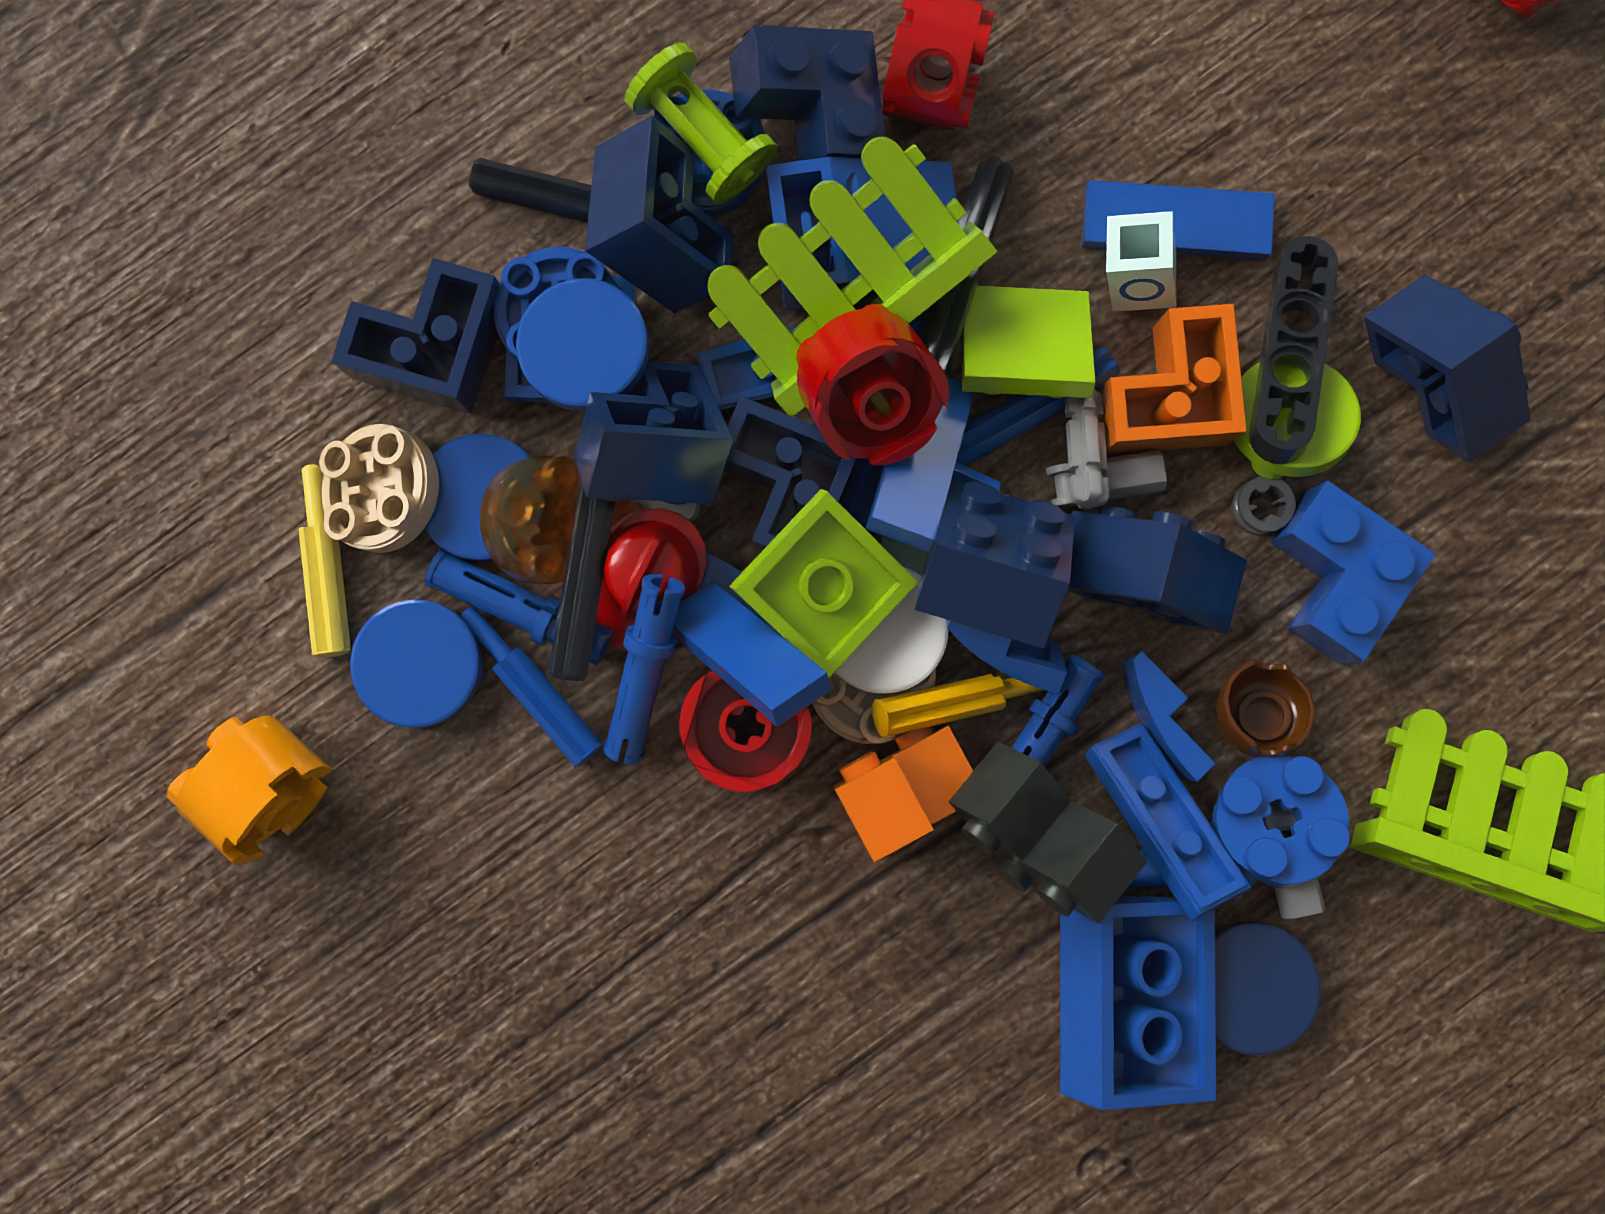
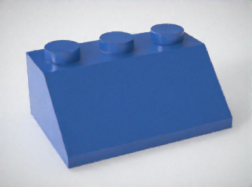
[1060,895,1216,1110]

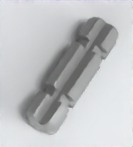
[1064,388,1109,509]

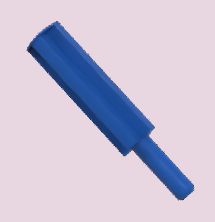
[461,607,604,769]

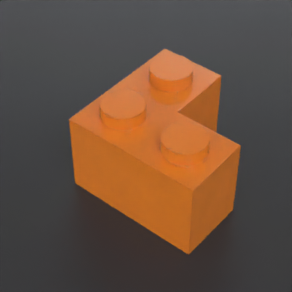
[1098,304,1247,455]
[833,726,973,862]

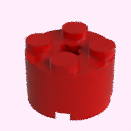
[796,304,949,465]
[679,670,812,792]

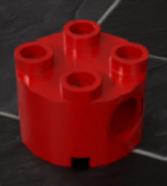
[882,0,995,131]

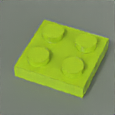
[729,489,919,678]

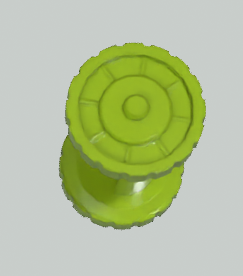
[624,42,778,205]

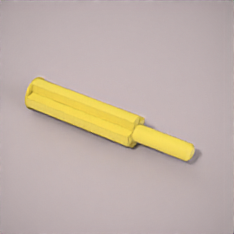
[298,464,351,658]

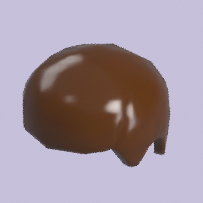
[1215,659,1317,758]

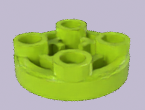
[1234,362,1361,480]

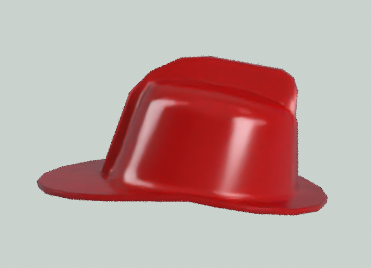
[596,508,708,652]

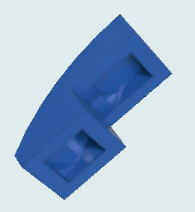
[946,620,1067,694]
[1120,652,1216,782]

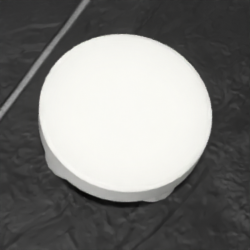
[835,567,949,694]

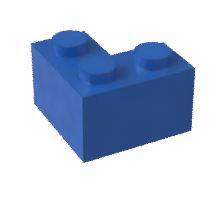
[1270,480,1436,664]

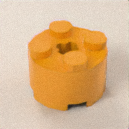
[167,715,332,866]

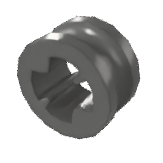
[1231,476,1296,535]

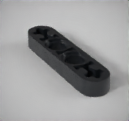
[1249,236,1338,464]

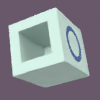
[1106,211,1176,311]

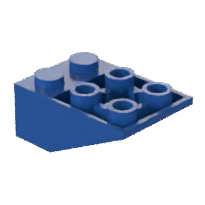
[766,157,960,311]

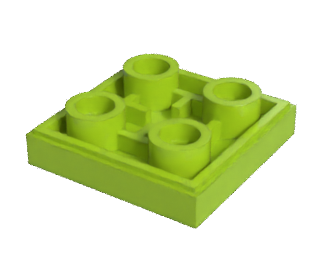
[962,286,1095,398]

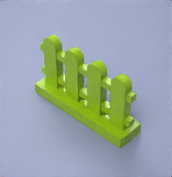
[708,136,998,417]
[1350,709,1605,933]

